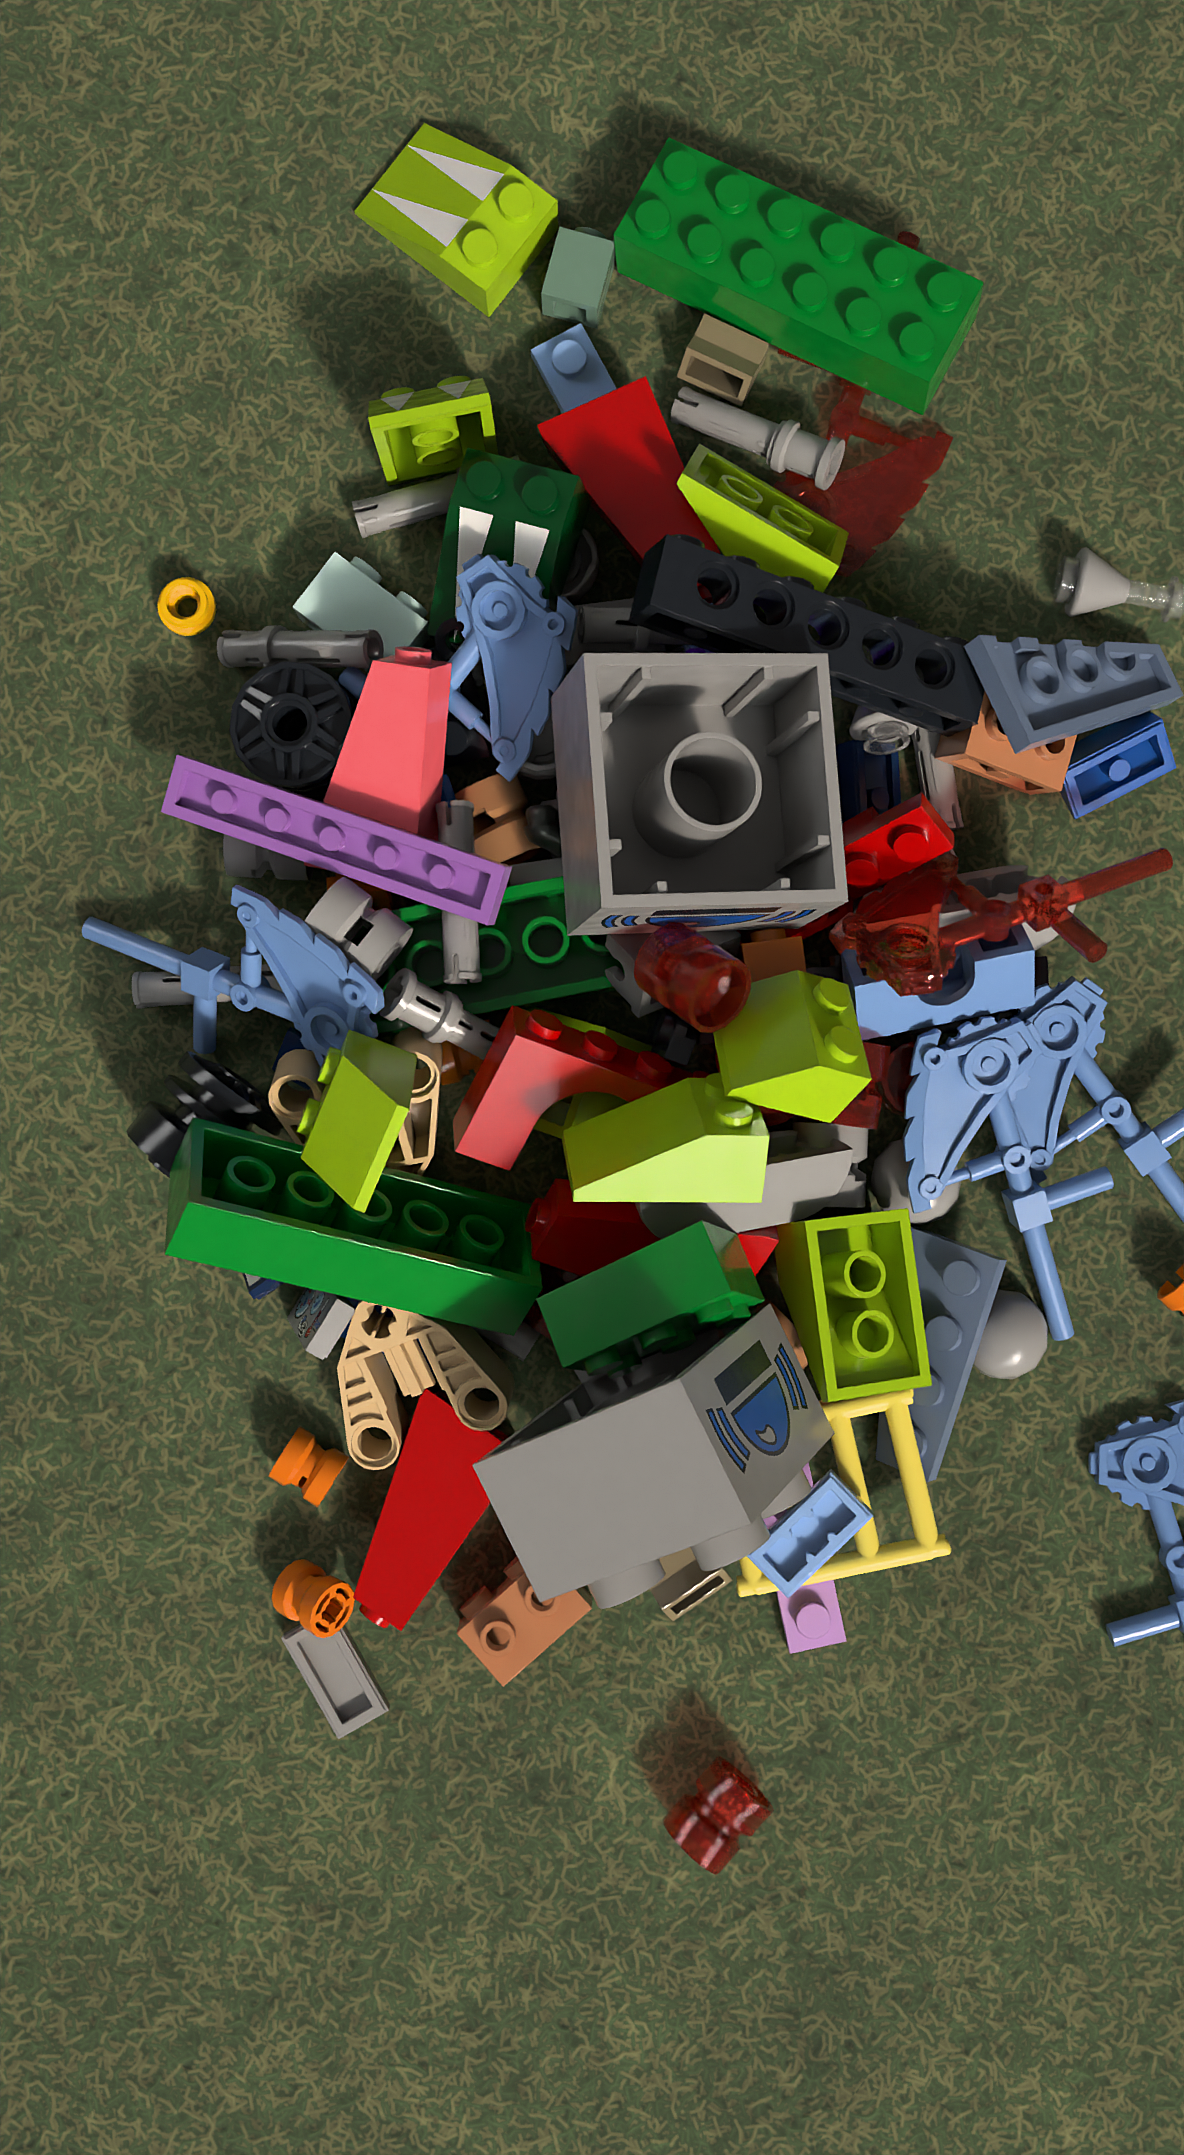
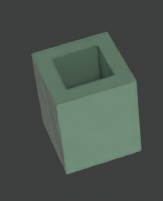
[541,227,615,329]

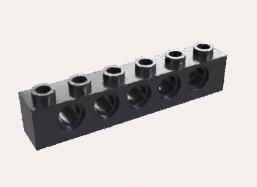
[628,534,985,737]

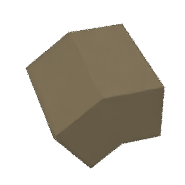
[677,314,769,407]
[650,1547,733,1621]

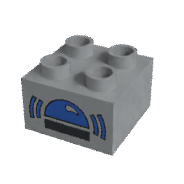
[551,653,848,936]
[472,1303,835,1609]

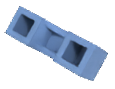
[840,913,1035,1040]

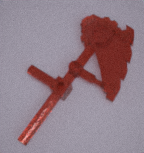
[772,231,953,577]
[829,848,1173,997]

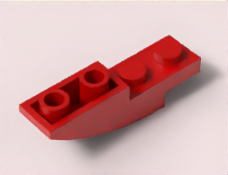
[737,792,954,944]

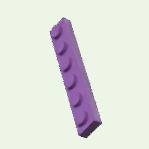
[161,755,512,925]

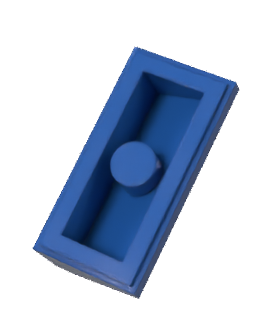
[1060,711,1176,819]

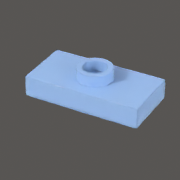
[747,1469,874,1598]

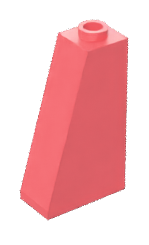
[304,646,452,870]

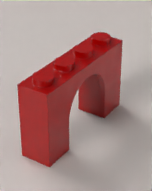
[453,1005,710,1171]

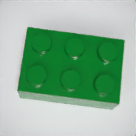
[536,1220,765,1379]

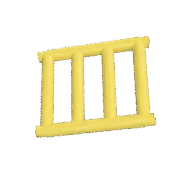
[736,1389,951,1597]

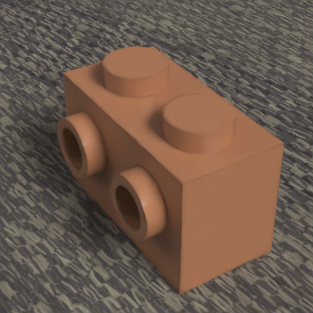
[934,692,1077,795]
[456,1556,592,1687]

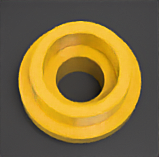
[157,577,216,636]

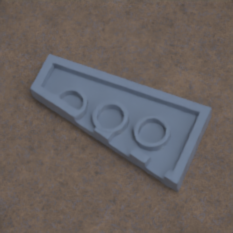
[964,635,1184,754]
[876,1225,1007,1482]

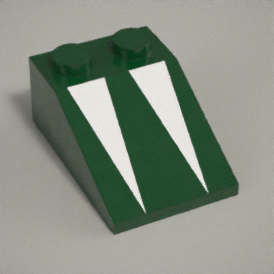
[427,447,591,646]

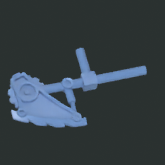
[338,554,578,782]
[82,885,385,1068]
[990,976,1184,1223]
[902,1016,1114,1341]
[1088,1399,1184,1647]

